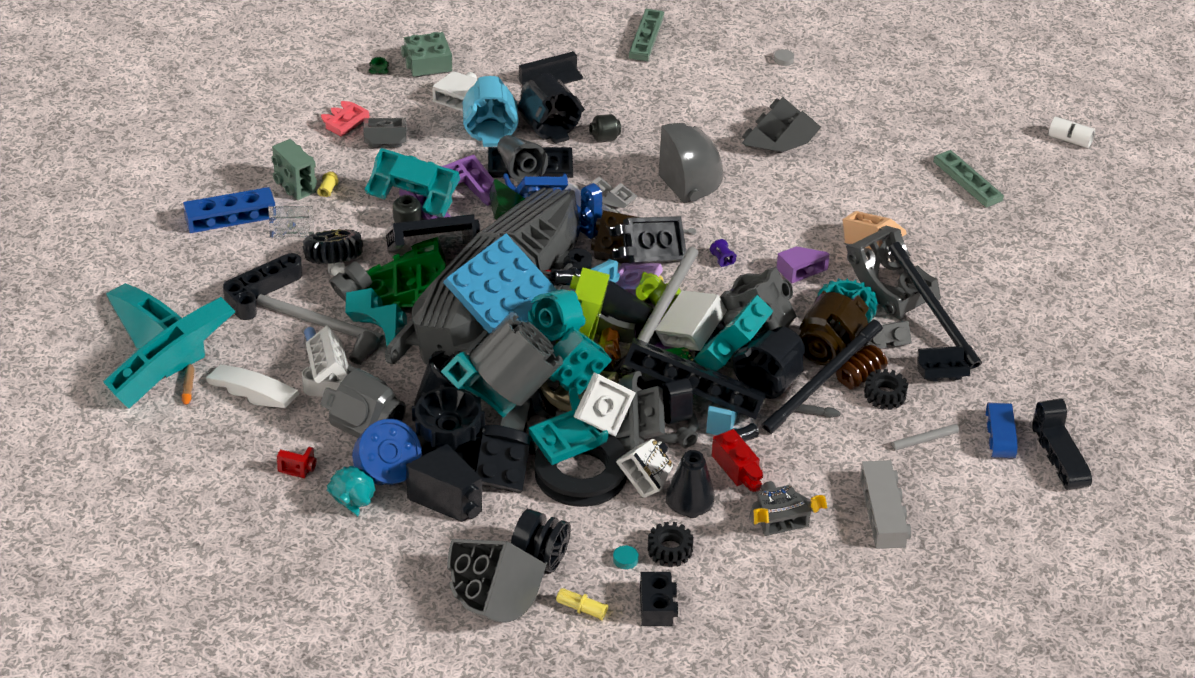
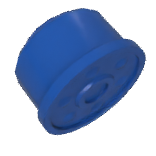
[352,419,421,486]

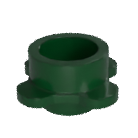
[369,57,389,74]

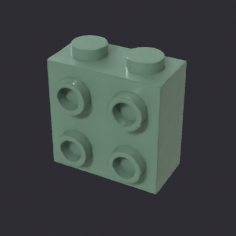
[401,32,452,77]
[271,139,317,200]

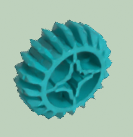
[817,278,878,323]

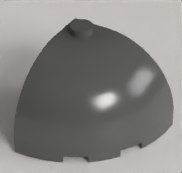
[658,123,723,203]
[447,539,546,622]

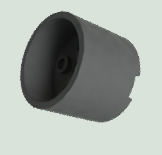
[469,312,563,406]

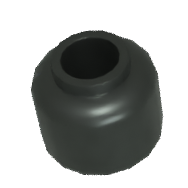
[589,114,621,142]
[392,195,421,223]

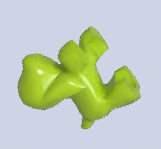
[636,272,681,320]

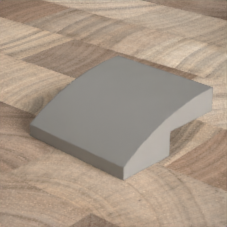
[588,177,637,208]

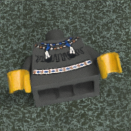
[749,481,828,536]

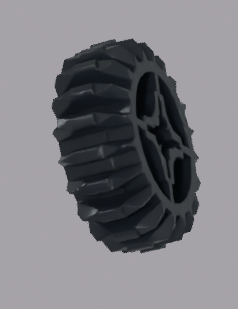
[302,229,364,264]

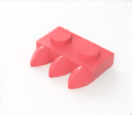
[321,101,369,137]

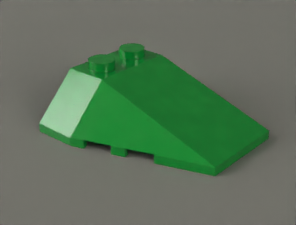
[366,237,447,308]

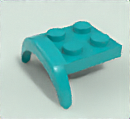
[529,387,608,465]

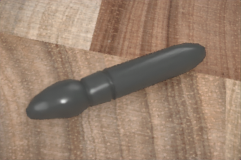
[782,404,841,418]

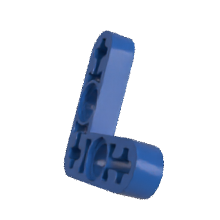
[577,183,602,239]

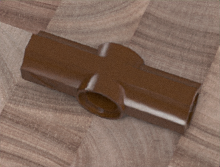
[598,328,621,372]

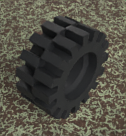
[864,369,908,410]
[647,522,694,567]

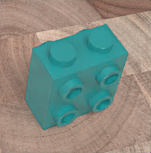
[549,327,612,395]

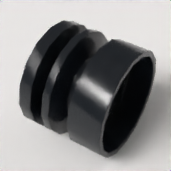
[511,508,571,572]

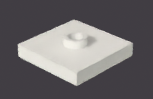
[574,373,636,437]

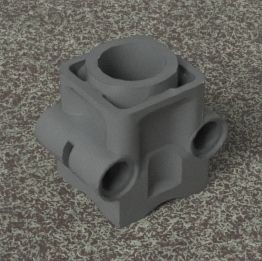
[720,267,797,335]

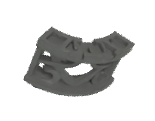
[846,225,941,319]

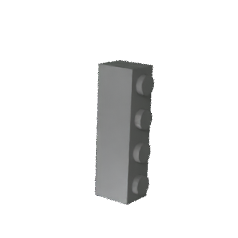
[860,460,911,549]

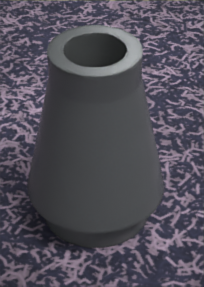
[349,331,379,365]

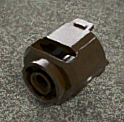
[799,290,869,365]

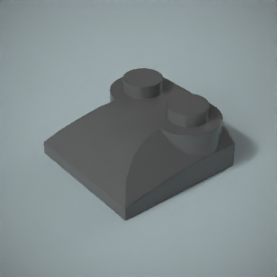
[364,118,406,147]

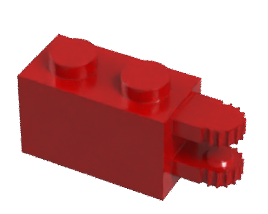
[711,429,763,492]

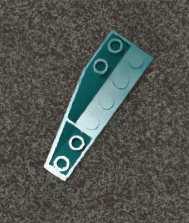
[106,283,205,378]
[103,297,235,409]

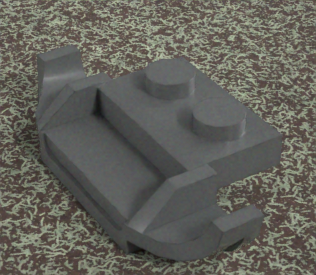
[614,371,665,452]

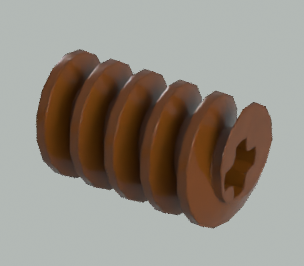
[836,345,888,390]

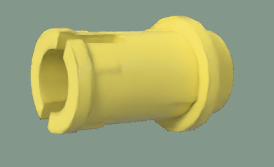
[317,171,339,197]

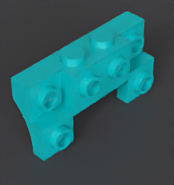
[365,148,460,218]

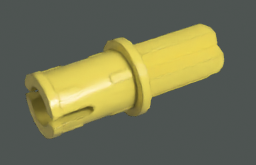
[556,588,608,620]

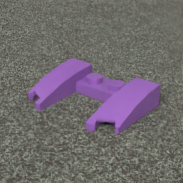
[399,154,494,220]

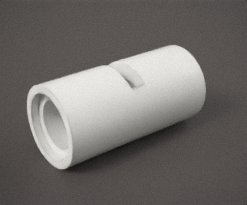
[1048,116,1095,148]

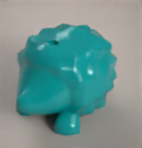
[326,466,376,517]

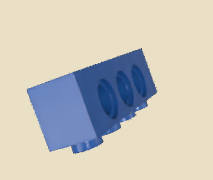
[183,187,276,233]

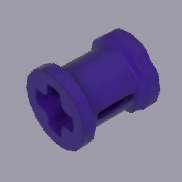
[709,239,737,267]

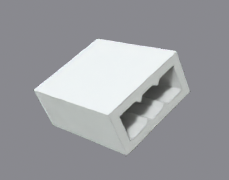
[655,290,727,351]

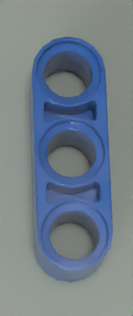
[986,402,1017,458]

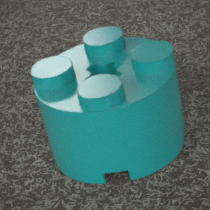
[528,289,585,341]

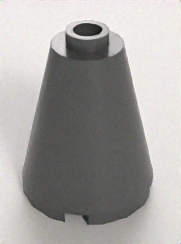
[497,135,548,183]

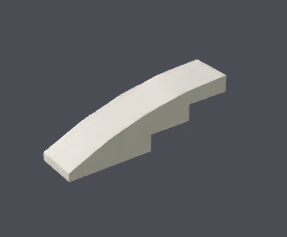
[206,364,299,408]

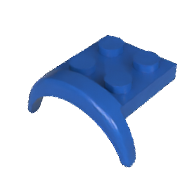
[503,174,568,199]

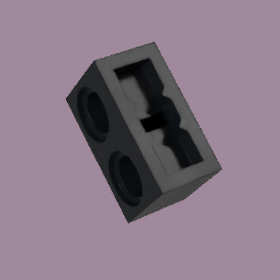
[639,572,678,626]

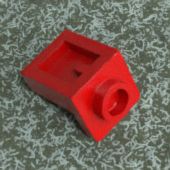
[277,447,317,479]

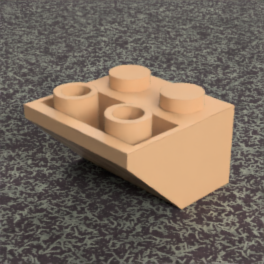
[842,211,906,250]

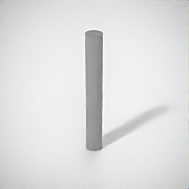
[891,424,959,451]

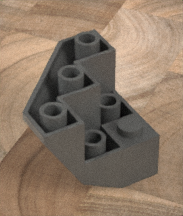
[742,97,821,152]

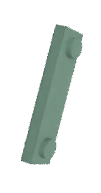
[629,9,665,61]
[933,150,1004,208]

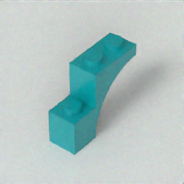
[345,288,408,347]
[694,295,773,371]
[441,351,516,418]

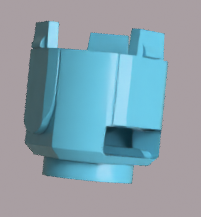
[462,76,518,147]

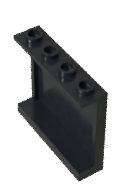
[385,214,480,253]

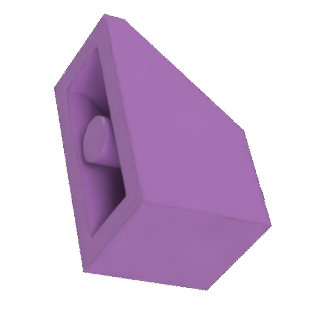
[776,246,830,284]

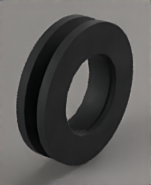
[535,429,627,507]

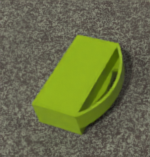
[555,268,610,345]

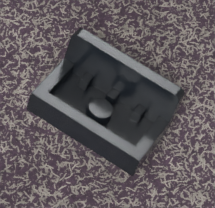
[917,346,970,381]

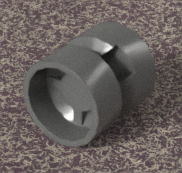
[329,261,372,302]

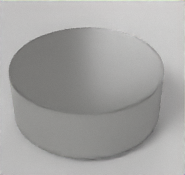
[774,49,794,66]

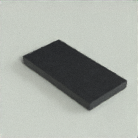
[488,147,573,178]

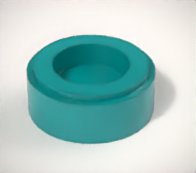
[613,545,639,569]

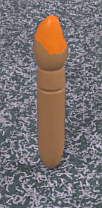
[181,364,195,405]

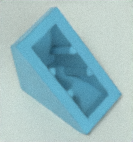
[706,406,738,435]

